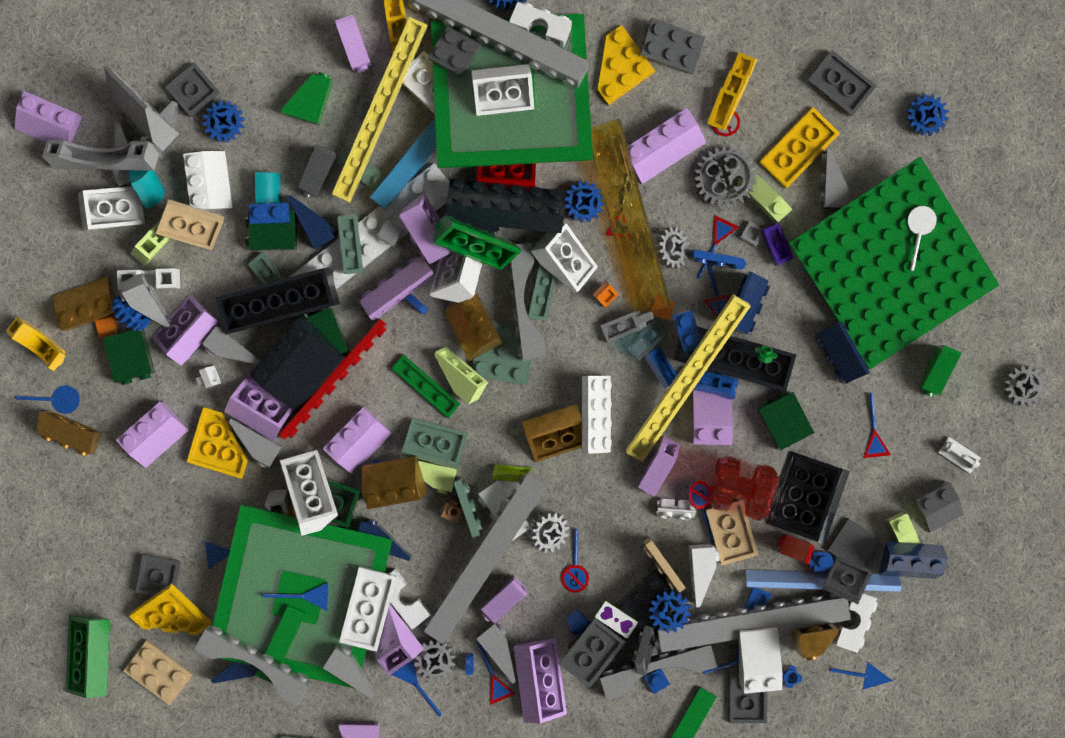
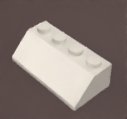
[280,450,338,536]

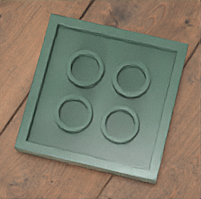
[472,321,537,385]

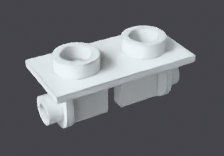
[938,437,981,474]
[656,498,696,520]

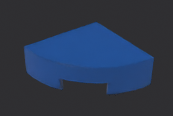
[405,294,428,315]
[466,653,474,675]

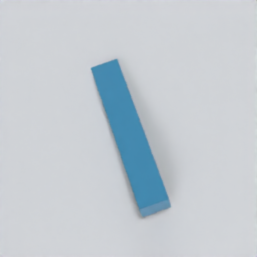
[370,118,437,210]

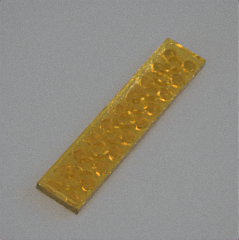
[591,119,671,313]

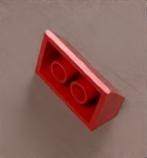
[477,163,536,187]

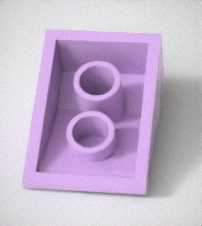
[692,387,733,445]

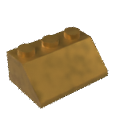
[54,276,116,331]
[444,291,502,361]
[522,404,582,462]
[36,411,103,456]
[362,456,427,509]
[791,623,838,661]

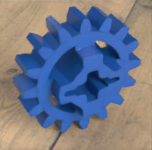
[906,94,949,136]
[203,100,246,143]
[564,181,605,223]
[111,295,151,331]
[649,590,691,633]

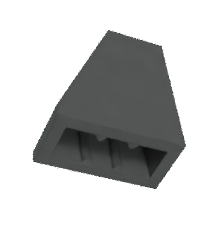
[298,144,338,199]

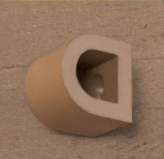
[439,499,463,524]

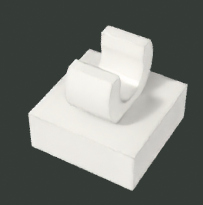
[195,365,221,388]

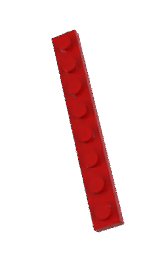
[279,319,387,440]

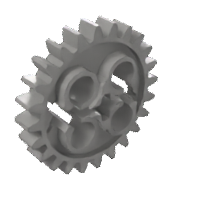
[694,146,757,209]

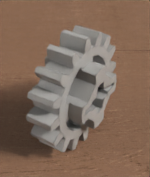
[653,227,690,269]
[1003,365,1047,407]
[528,510,569,553]
[414,639,456,682]

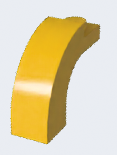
[6,316,65,371]

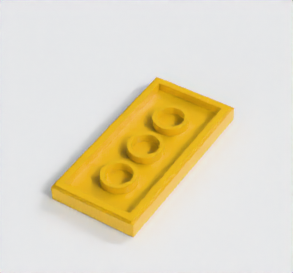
[759,107,840,188]

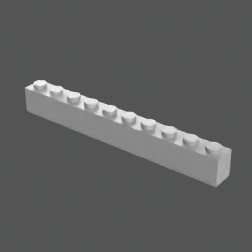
[407,0,589,88]
[424,470,550,644]
[655,593,851,652]

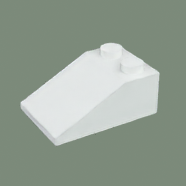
[78,186,145,231]
[531,223,598,292]
[688,543,719,607]
[739,627,782,694]

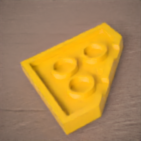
[598,25,655,106]
[187,407,248,479]
[129,583,212,635]

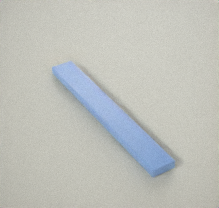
[745,570,901,591]

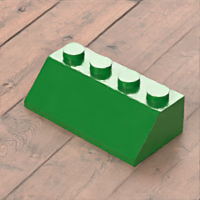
[433,215,521,270]
[66,616,111,698]

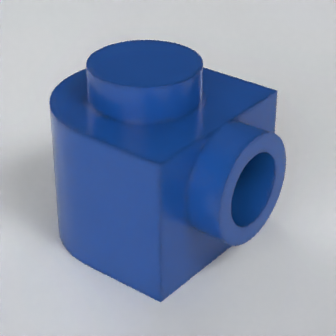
[809,551,833,572]
[566,609,590,636]

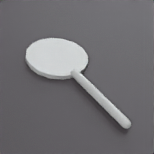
[907,206,936,271]

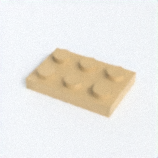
[156,199,224,251]
[705,499,758,566]
[643,537,685,593]
[123,640,193,706]

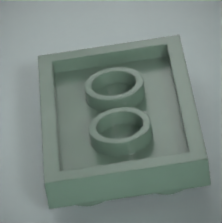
[402,418,467,469]
[453,478,483,538]

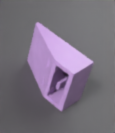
[374,604,424,676]

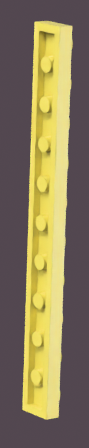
[332,17,427,203]
[626,294,751,462]

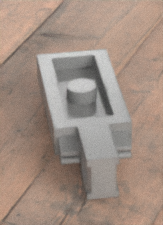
[600,310,655,343]

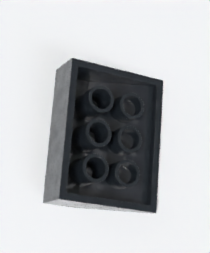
[249,317,345,412]
[766,451,850,544]

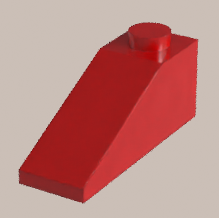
[776,534,814,564]

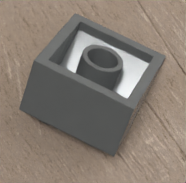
[912,481,964,532]

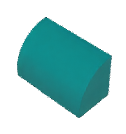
[128,170,166,209]
[255,172,281,204]

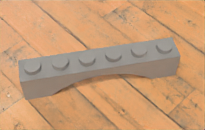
[42,140,159,171]
[508,243,546,362]
[194,626,312,706]
[600,644,717,700]

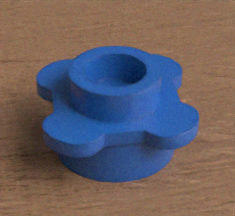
[782,665,802,688]

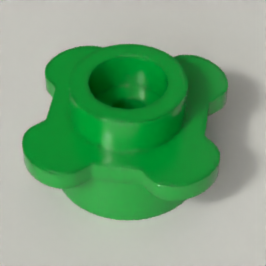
[754,346,777,363]

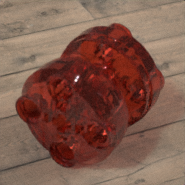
[708,455,779,521]

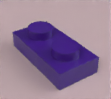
[761,223,794,266]

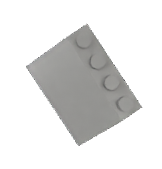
[104,65,179,151]

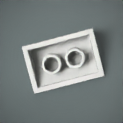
[472,64,534,116]
[183,151,233,211]
[429,251,482,303]

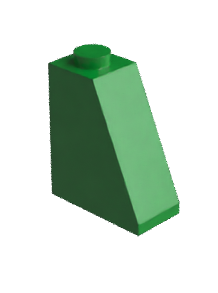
[281,72,333,126]
[919,345,962,397]

